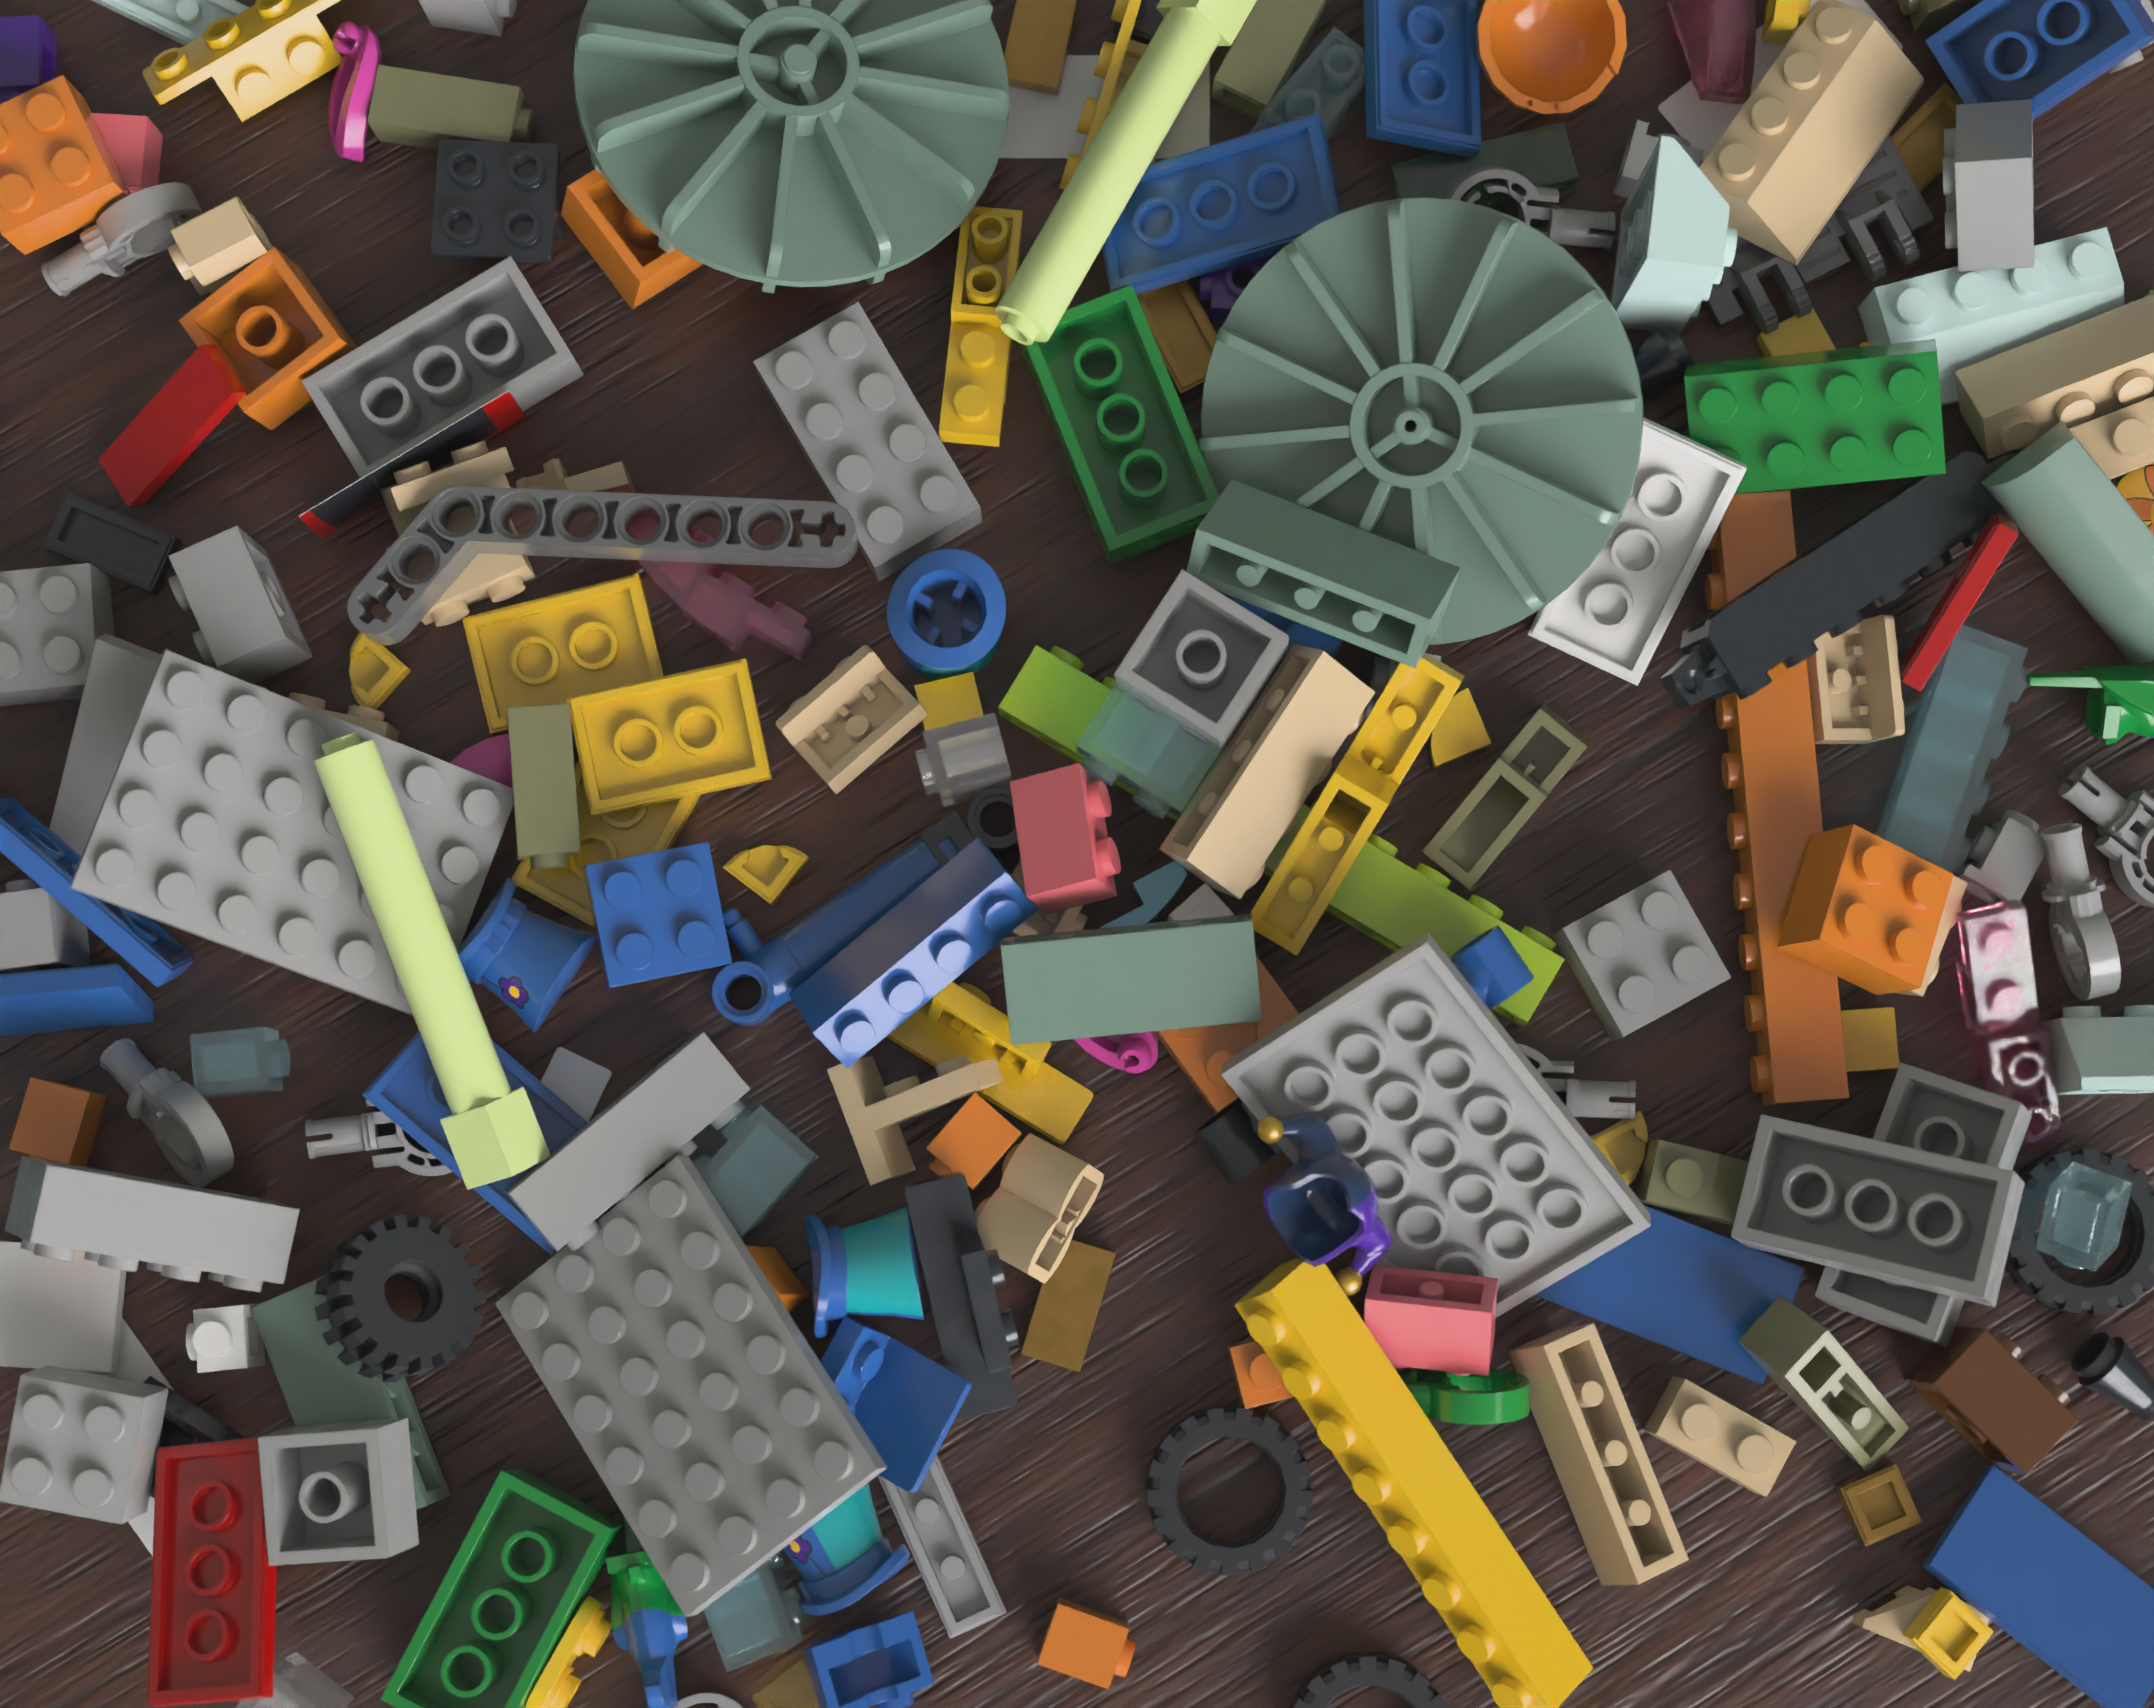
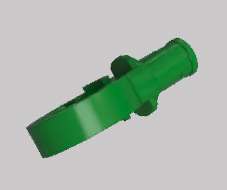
[1398,1368,1530,1425]

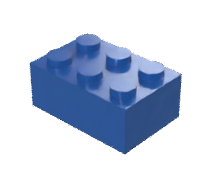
[1925,0,2154,121]

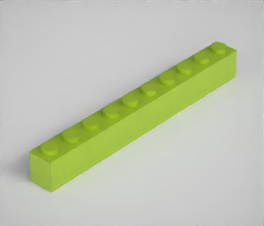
[998,645,1565,1026]

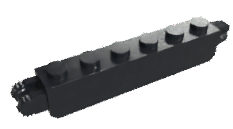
[1660,450,2020,710]

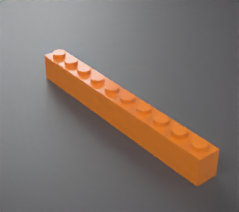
[1704,490,1849,1106]

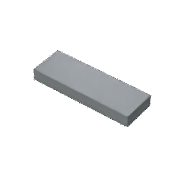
[877,1454,1007,1639]

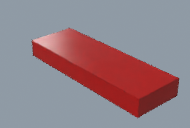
[98,344,247,507]
[1900,512,2019,692]

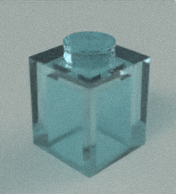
[190,1026,290,1099]
[2035,1161,2133,1272]

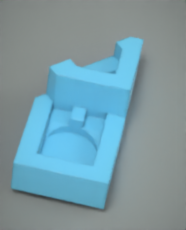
[1100,861,1187,928]

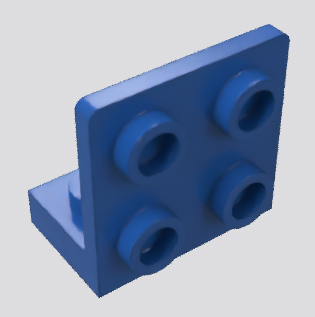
[820,1317,971,1493]

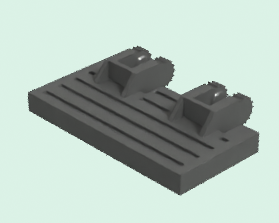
[1702,134,1934,334]

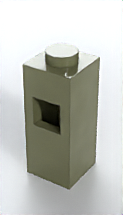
[1212,0,1330,125]
[367,65,535,150]
[507,704,581,870]

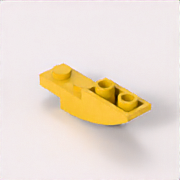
[939,206,1023,447]

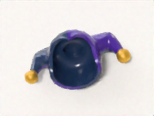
[1257,1112,1392,1295]

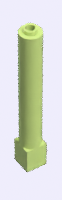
[995,0,1257,345]
[313,732,551,1190]

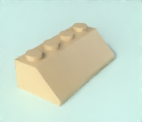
[1699,0,1924,266]

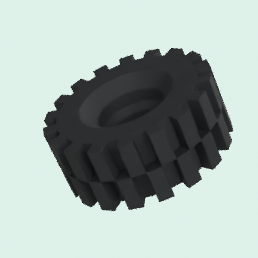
[315,1215,486,1382]

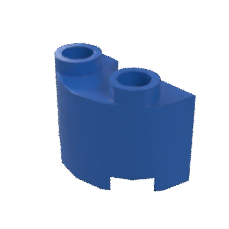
[803,1611,935,1708]

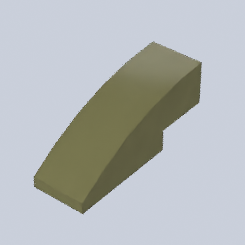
[1422,704,1591,890]

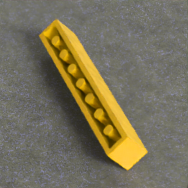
[1234,1258,1594,1708]

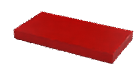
[147,1437,277,1707]

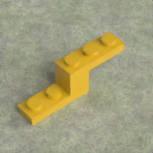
[1251,653,1465,956]

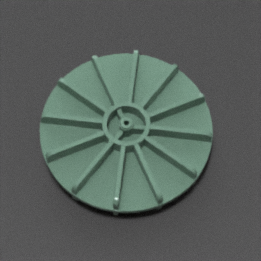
[573,0,1010,294]
[1199,198,1643,645]

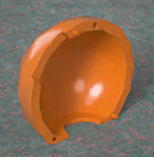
[1475,0,1627,114]

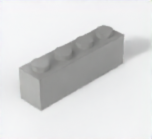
[505,1032,750,1251]

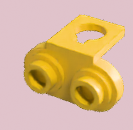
[525,1595,612,1708]

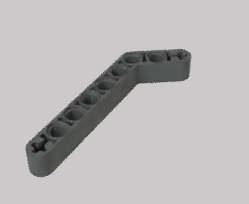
[347,486,859,645]

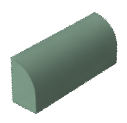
[1981,421,2154,663]
[1186,479,1461,669]
[1001,913,1262,1045]
[250,1275,451,1510]

